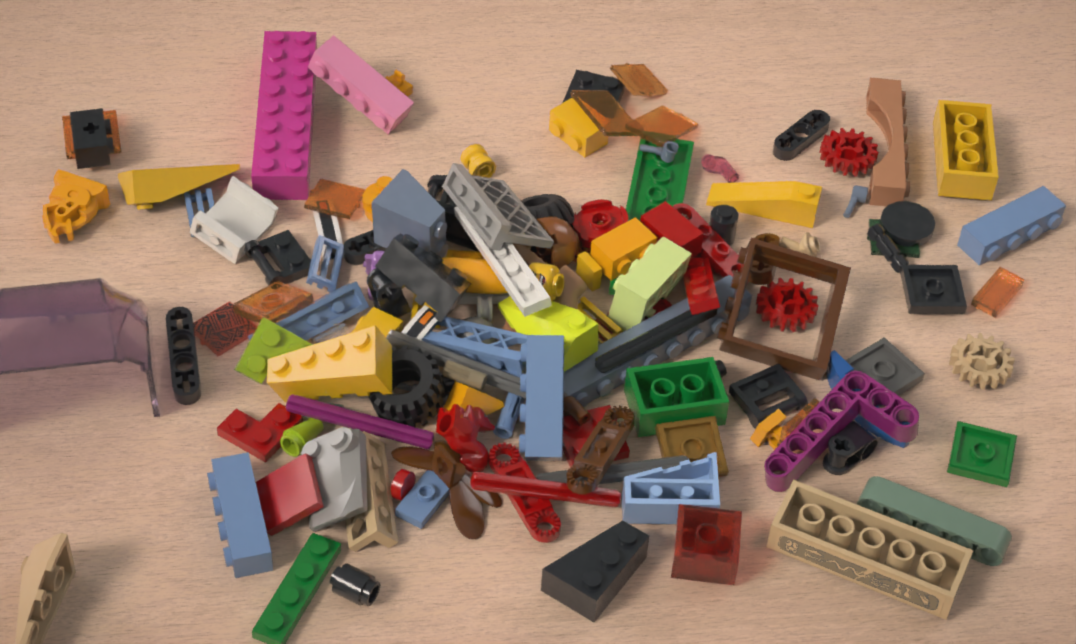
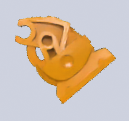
[42,169,111,244]

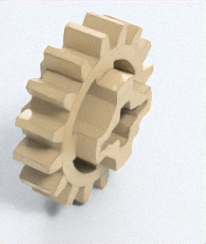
[949,333,1015,390]

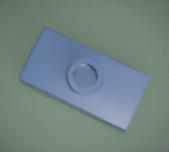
[395,470,450,529]

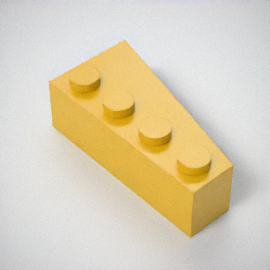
[267,325,392,402]

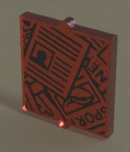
[194,301,257,357]

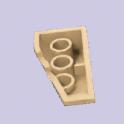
[15,533,76,644]

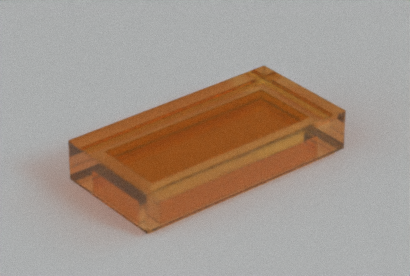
[971,267,1024,318]

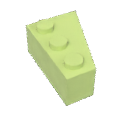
[608,237,692,332]

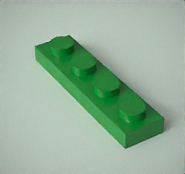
[252,532,341,644]

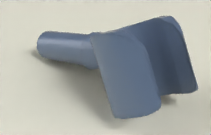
[639,141,679,163]
[843,185,868,218]

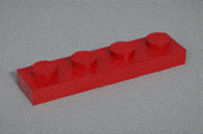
[683,257,720,315]

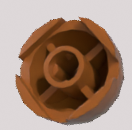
[534,216,579,270]

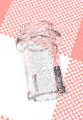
[312,323,350,345]

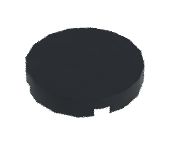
[879,201,936,247]

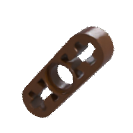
[748,233,780,285]

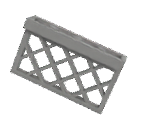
[442,163,554,250]

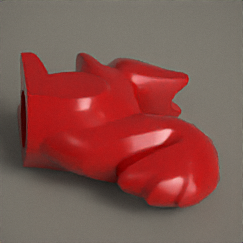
[436,403,495,473]

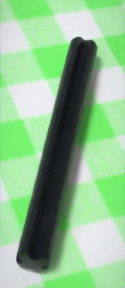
[595,308,718,373]

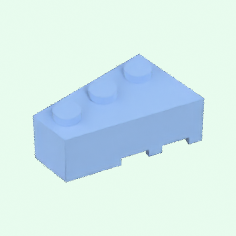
[622,452,720,525]

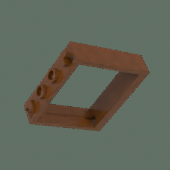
[717,238,851,381]

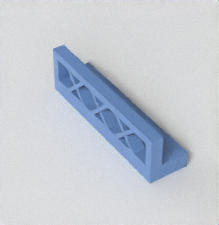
[248,281,369,341]
[422,317,527,377]

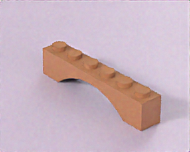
[866,77,910,207]

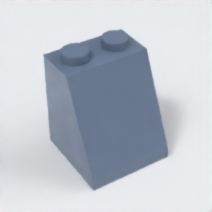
[371,169,448,258]

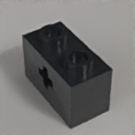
[70,108,115,169]

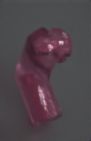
[701,154,739,183]

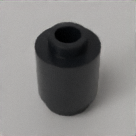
[330,563,381,606]

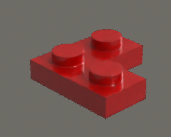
[217,403,303,463]

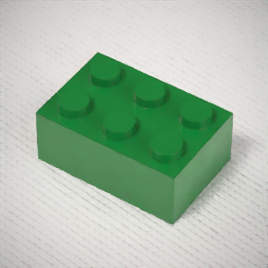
[624,357,729,437]

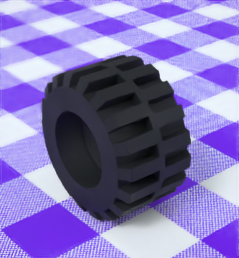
[368,345,446,428]

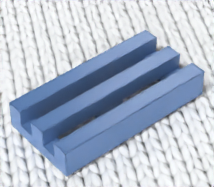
[184,188,214,237]
[306,235,344,292]

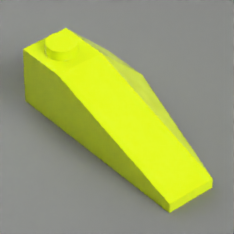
[498,296,598,372]

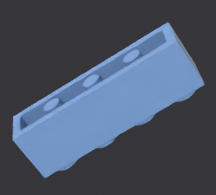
[957,186,1066,266]
[519,335,564,461]
[207,452,273,578]

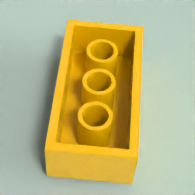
[933,100,999,201]

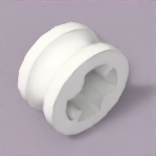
[477,296,492,322]

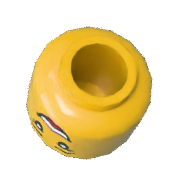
[528,262,565,301]

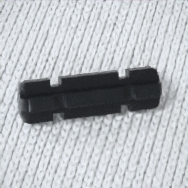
[867,223,909,273]

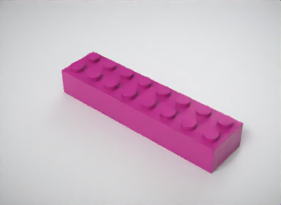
[251,31,317,200]

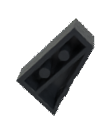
[375,233,472,323]
[541,520,649,622]

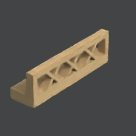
[345,431,398,552]

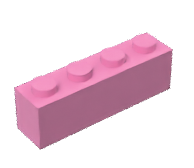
[308,35,414,134]

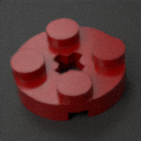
[573,199,628,248]

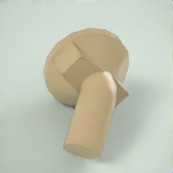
[780,232,820,257]

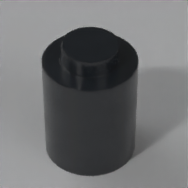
[709,205,739,246]

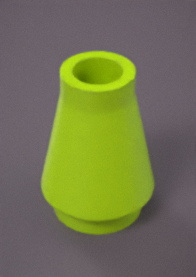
[280,418,324,457]

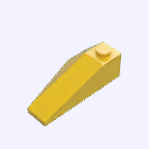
[118,164,240,210]
[706,181,823,228]

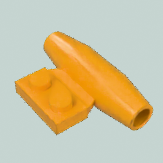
[442,250,508,295]

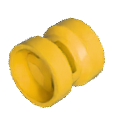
[460,144,496,178]

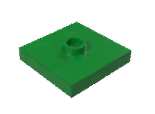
[947,421,1017,488]

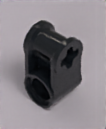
[366,268,411,318]
[822,421,879,475]

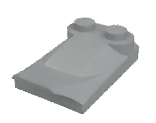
[301,427,367,532]

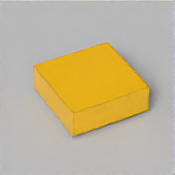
[576,251,602,292]

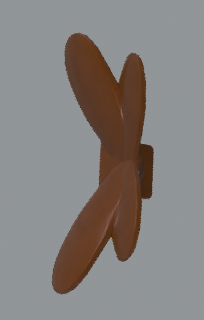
[391,440,502,540]

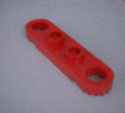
[673,203,749,286]
[489,442,561,543]

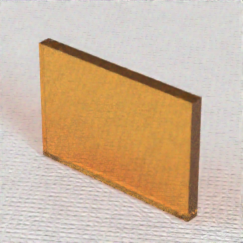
[570,90,643,136]

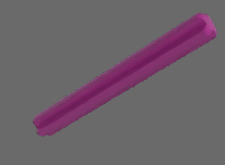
[286,394,434,449]

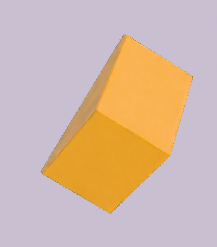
[444,381,505,415]

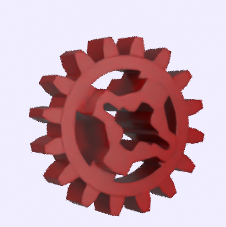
[819,128,879,177]
[755,277,819,332]

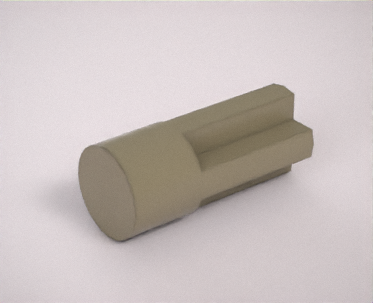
[442,360,488,391]

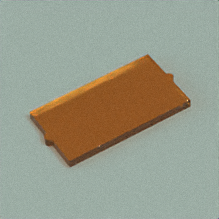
[625,105,699,148]

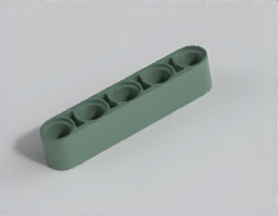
[857,476,1012,566]

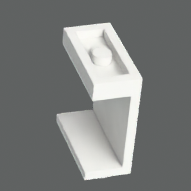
[189,176,279,264]

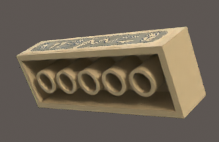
[766,480,974,620]

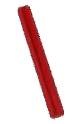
[470,472,621,508]

